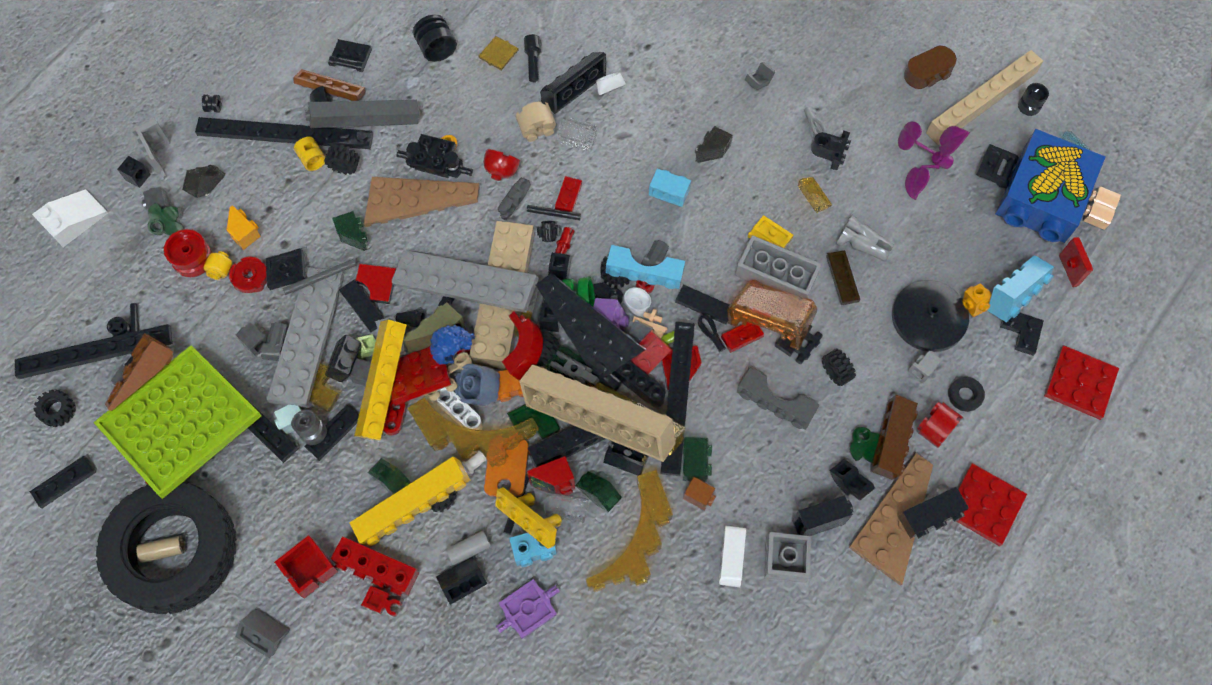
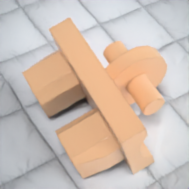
[632,309,668,338]

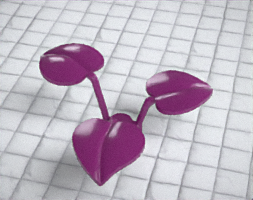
[898,121,970,200]

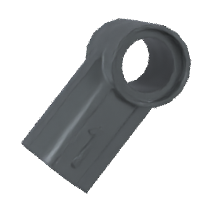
[641,240,669,266]
[261,322,288,361]

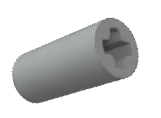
[446,531,491,566]

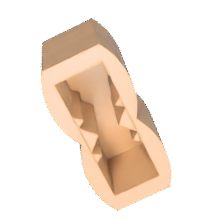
[1083,186,1121,230]

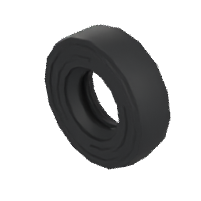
[948,377,985,412]

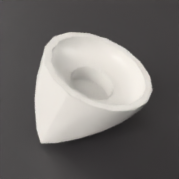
[596,72,626,95]
[622,287,651,319]

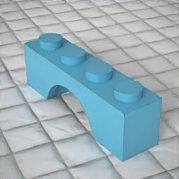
[606,245,685,289]

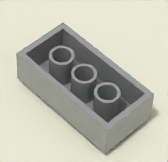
[735,235,822,304]

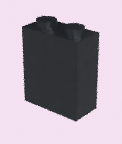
[792,495,853,536]

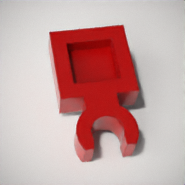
[361,586,402,617]

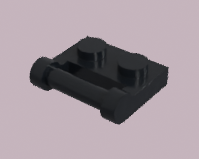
[328,39,372,72]
[976,144,1019,188]

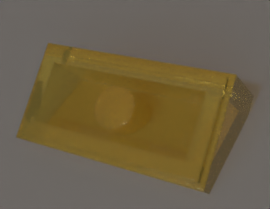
[798,177,832,213]

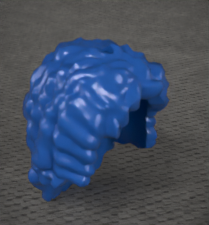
[430,325,475,365]

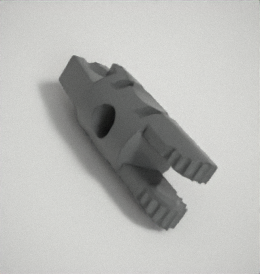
[498,177,531,220]
[550,351,599,386]

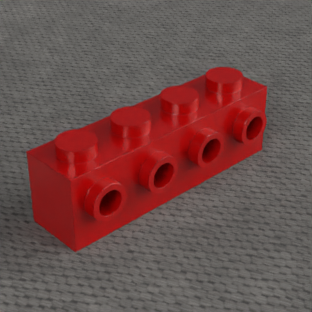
[331,536,419,596]

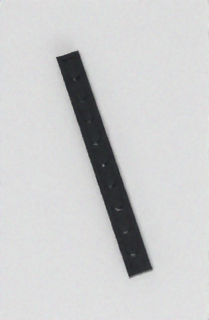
[195,117,373,150]

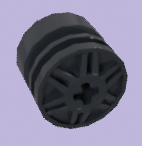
[412,14,457,62]

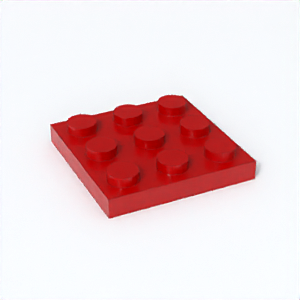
[1044,345,1119,420]
[391,346,451,405]
[952,463,1027,546]

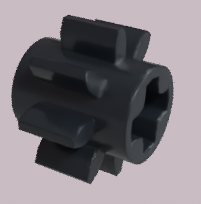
[537,221,560,242]

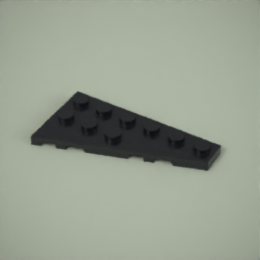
[535,274,647,382]

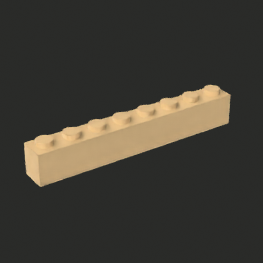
[926,50,1043,145]

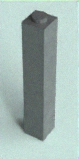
[305,99,419,128]

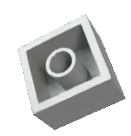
[764,532,811,583]

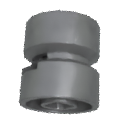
[291,409,327,445]

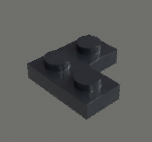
[1000,312,1044,356]

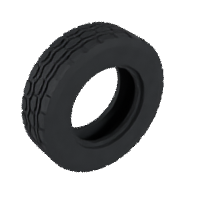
[96,482,237,614]

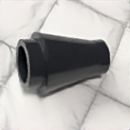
[396,309,425,327]

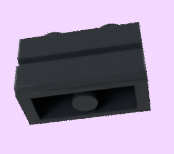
[325,335,362,382]

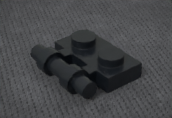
[775,316,823,364]

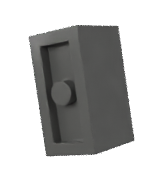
[235,609,290,659]

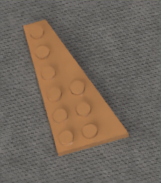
[364,177,480,227]
[849,453,933,586]

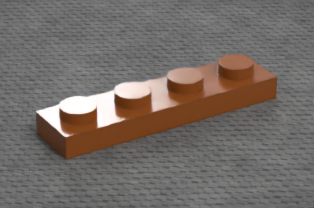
[293,69,365,101]

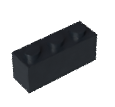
[898,487,969,539]

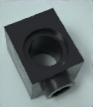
[117,156,151,188]

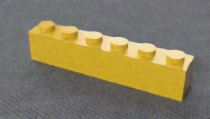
[354,320,406,440]
[349,457,471,546]

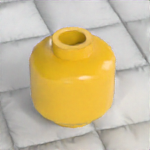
[204,251,232,280]

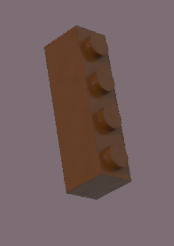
[870,395,918,480]

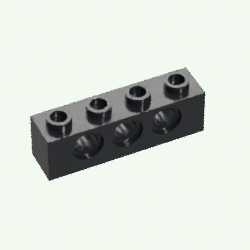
[528,426,606,468]

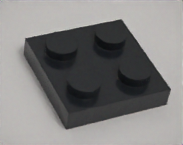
[266,248,306,290]

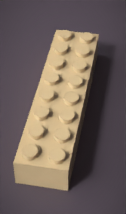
[469,221,534,370]
[519,365,675,462]

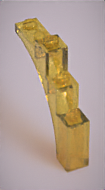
[408,398,539,468]
[586,470,673,592]

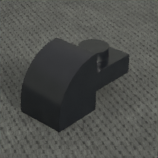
[829,459,875,500]

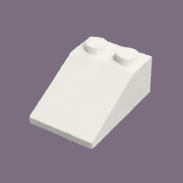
[32,189,108,247]

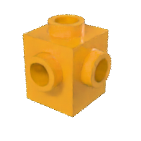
[963,283,992,318]

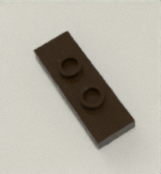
[826,250,861,305]

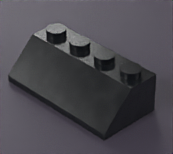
[540,52,606,114]

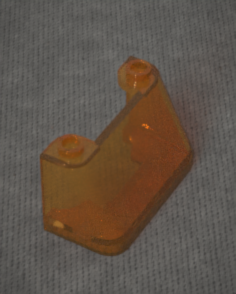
[727,280,817,350]

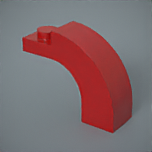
[502,311,543,381]

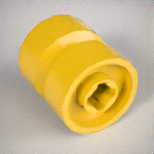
[294,137,325,171]

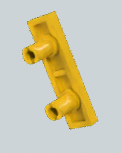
[495,487,562,549]

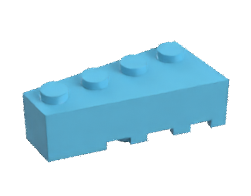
[987,255,1054,322]

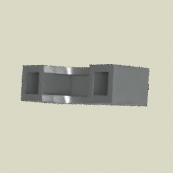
[737,367,819,430]

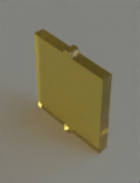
[478,36,519,71]

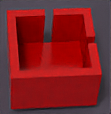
[274,535,338,599]

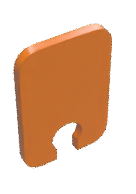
[484,438,529,497]

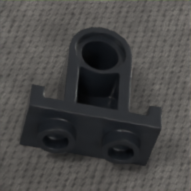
[811,130,851,170]

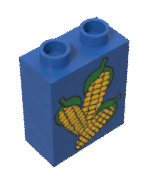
[995,129,1106,243]

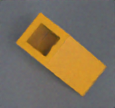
[227,205,261,250]

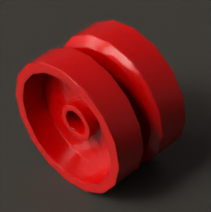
[163,229,213,278]

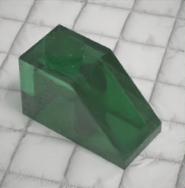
[367,458,412,494]

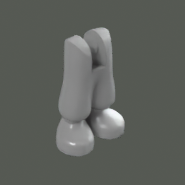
[836,215,894,261]

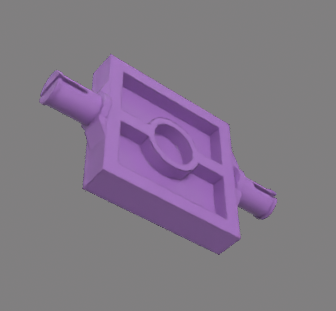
[496,579,560,639]

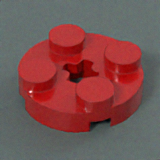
[229,257,267,293]

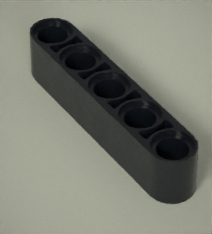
[614,361,666,408]

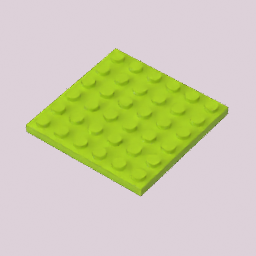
[93,345,261,499]

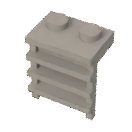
[131,118,170,179]

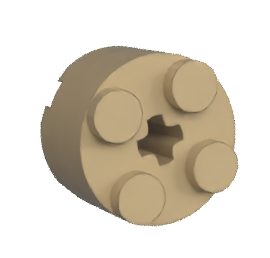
[515,102,556,142]

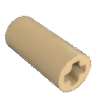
[137,535,185,563]

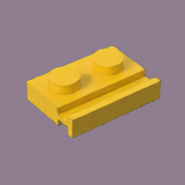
[747,215,794,248]

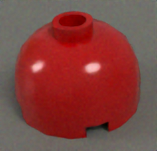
[483,149,520,181]

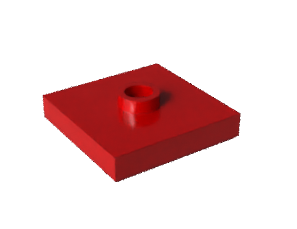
[1059,237,1093,287]

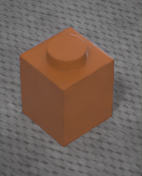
[683,477,716,511]

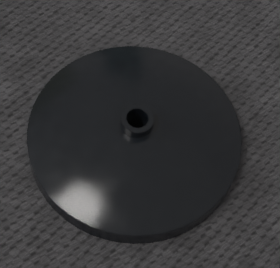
[892,280,969,352]

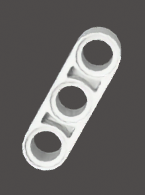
[436,387,483,435]
[719,526,746,588]

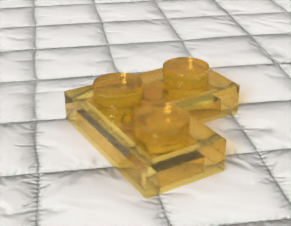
[309,363,340,412]

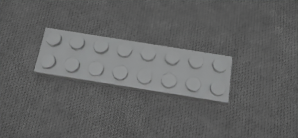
[392,250,539,313]
[267,267,344,407]

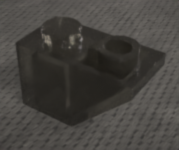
[695,126,733,163]
[182,165,225,198]

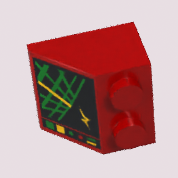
[527,456,575,497]

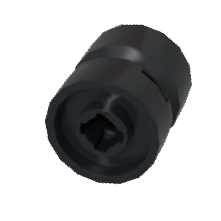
[1018,83,1049,116]

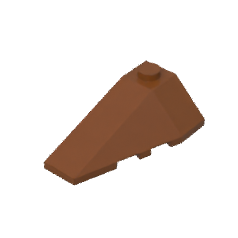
[105,333,173,411]

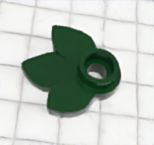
[147,203,183,236]
[850,427,880,463]

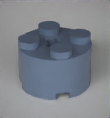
[454,364,500,406]

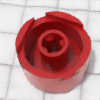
[917,402,963,448]

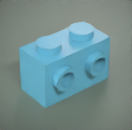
[649,169,691,207]
[509,533,557,567]

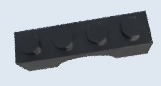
[539,252,571,332]

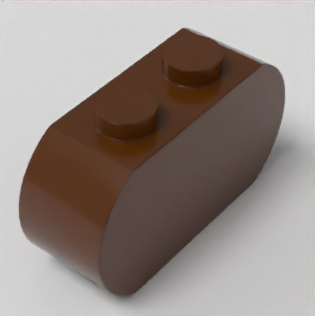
[904,45,957,89]

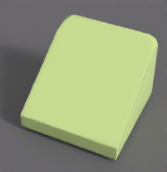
[355,334,376,360]

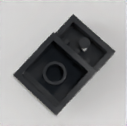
[603,441,649,477]

